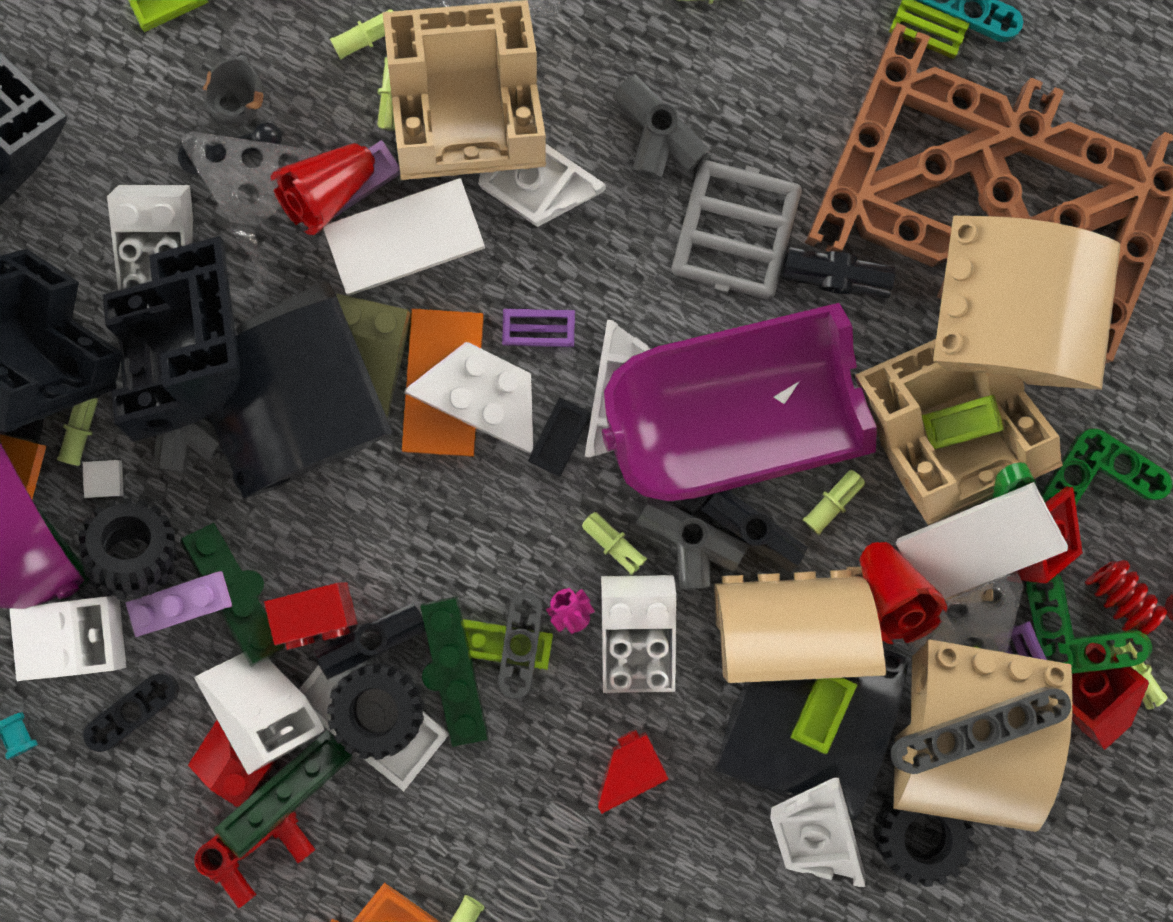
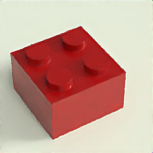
[264,582,358,650]

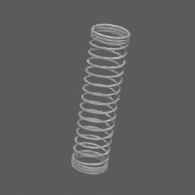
[479,800,590,922]

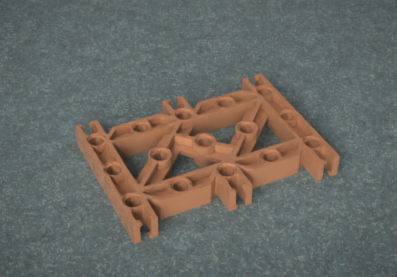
[805,23,1173,364]

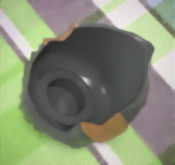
[202,55,264,125]

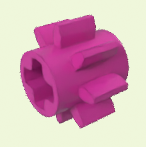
[546,587,595,634]

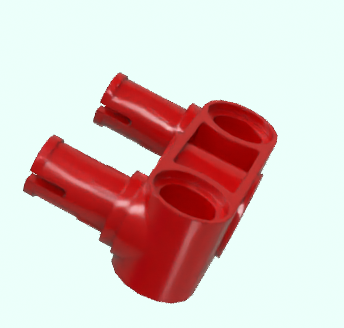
[194,811,316,909]

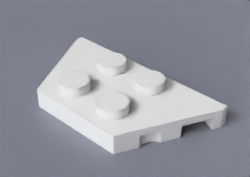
[478,144,606,227]
[585,320,650,458]
[404,342,533,453]
[770,777,866,887]

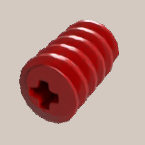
[1085,560,1167,641]

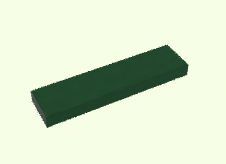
[214,730,352,859]

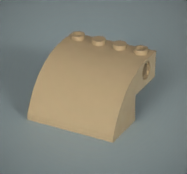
[382,0,546,180]
[933,216,1120,390]
[855,339,1063,526]
[714,570,886,683]
[893,639,1072,832]

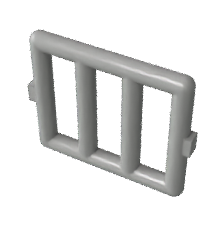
[671,160,802,300]

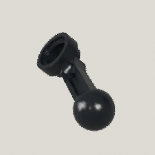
[178,122,282,176]

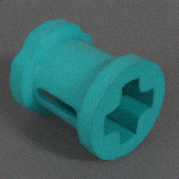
[0,712,38,760]

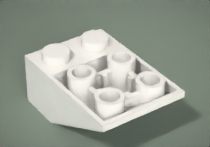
[107,185,193,290]
[601,575,676,693]
[10,596,127,681]
[194,653,325,775]

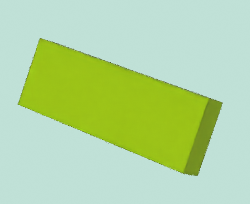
[463,619,553,670]

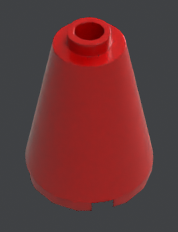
[271,143,375,235]
[859,542,948,644]

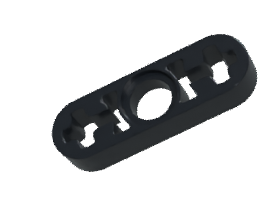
[83,673,179,752]

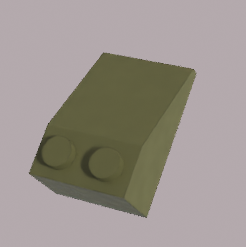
[336,293,411,420]

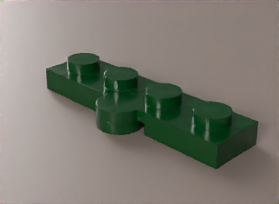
[180,522,285,667]
[420,596,489,747]

